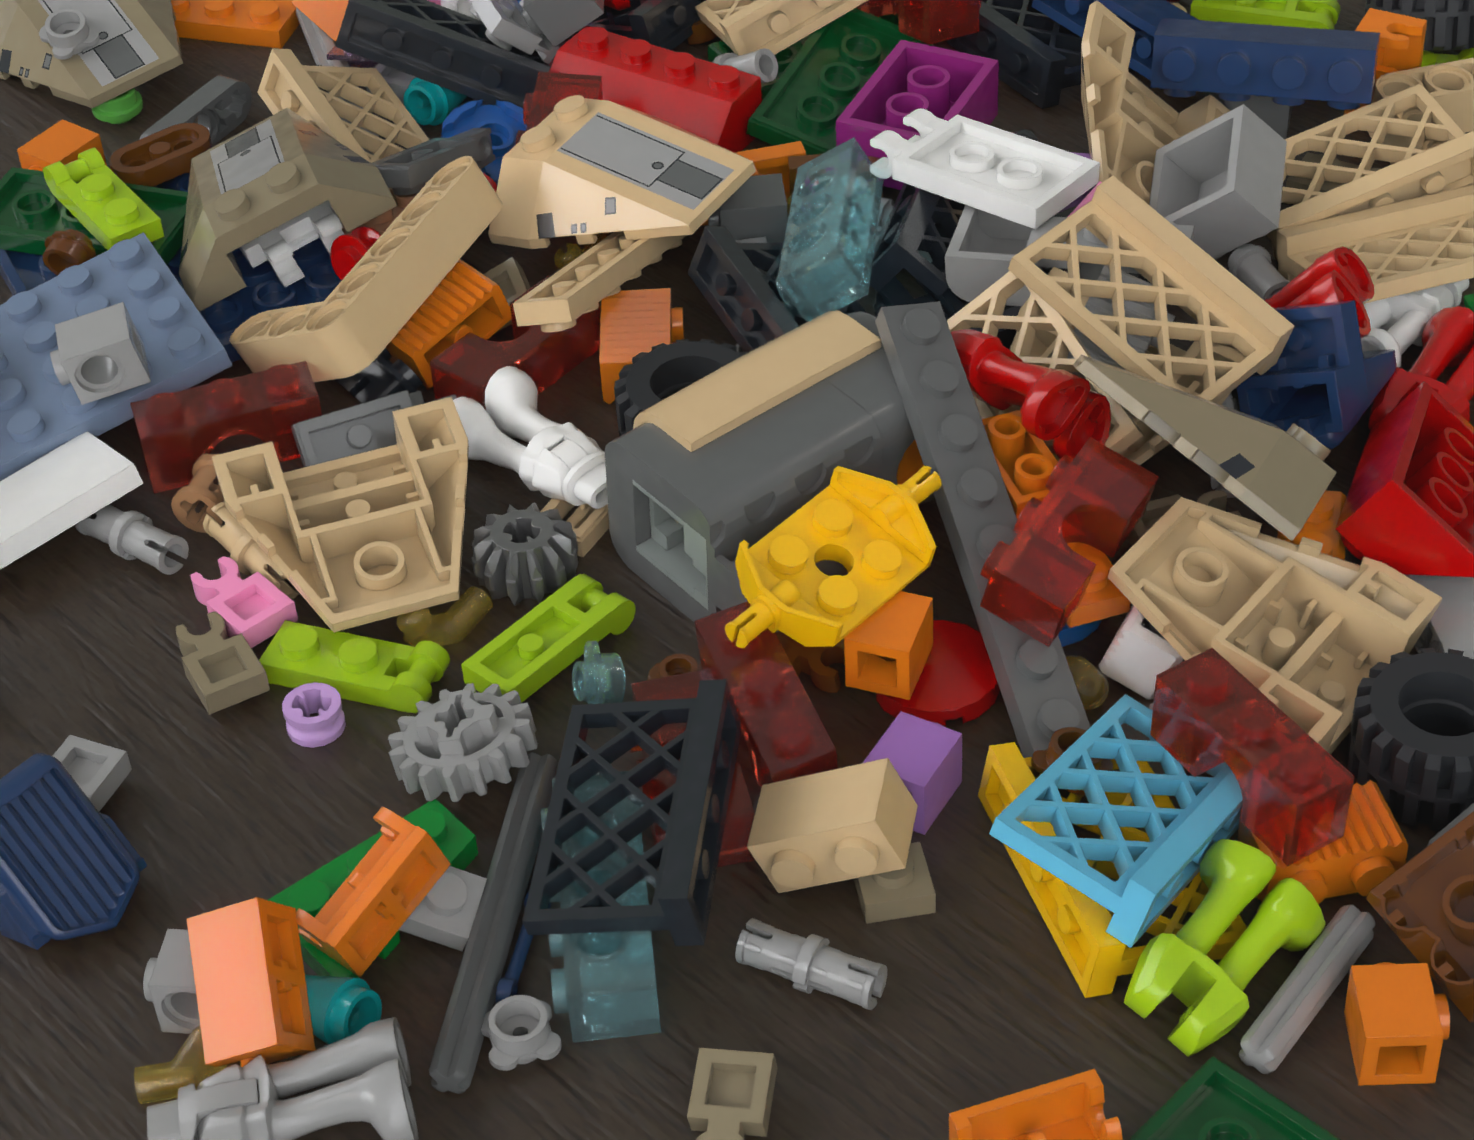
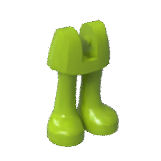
[1124,839,1326,1057]

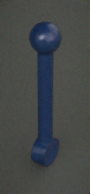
[496,891,552,1004]

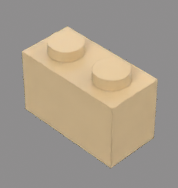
[747,758,918,893]

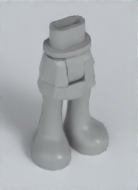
[147,1017,419,1140]

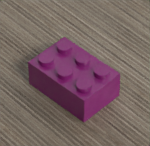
[836,40,999,190]

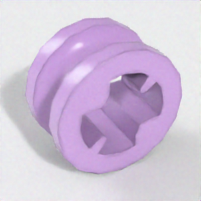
[282,682,346,748]

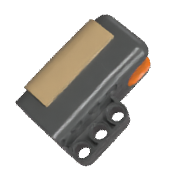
[605,310,935,634]

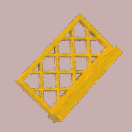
[978,742,1247,998]

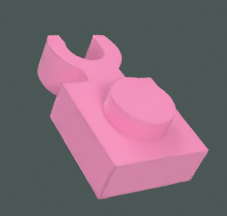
[190,556,298,648]

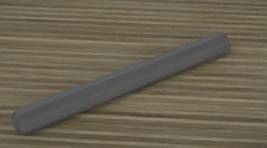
[429,752,558,1094]

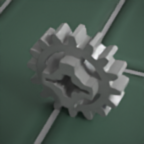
[388,683,538,802]

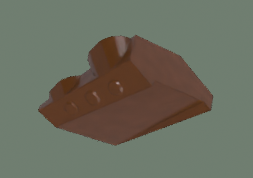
[1366,811,1474,1023]

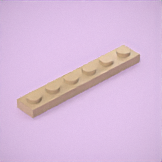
[513,231,687,332]

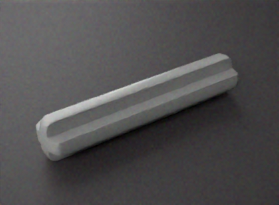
[1239,905,1375,1074]

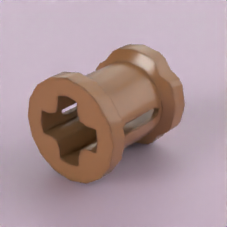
[171,453,225,533]

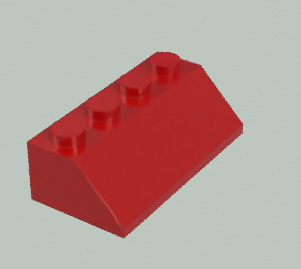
[534,25,762,153]
[1335,381,1474,577]

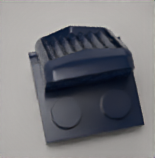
[1237,300,1397,450]
[0,753,147,950]

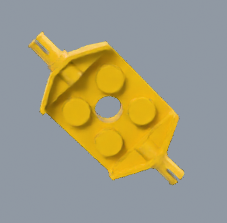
[725,466,942,648]

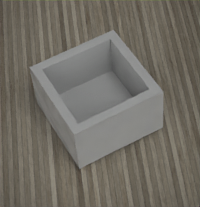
[1149,104,1287,259]

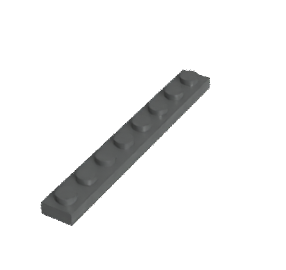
[875,301,1090,758]

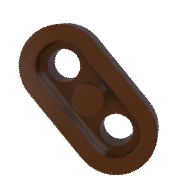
[109,123,213,187]

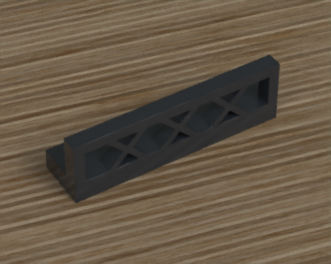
[861,183,965,297]

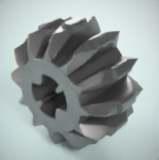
[472,503,578,606]

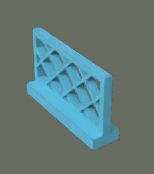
[989,694,1277,948]

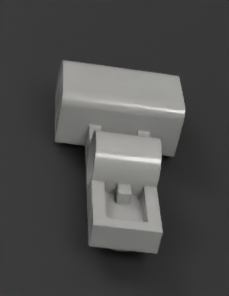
[945,205,1194,307]

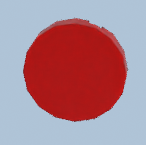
[876,620,1000,727]

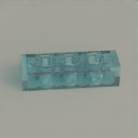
[776,138,884,322]
[541,771,661,1042]

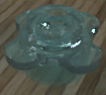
[572,641,626,704]

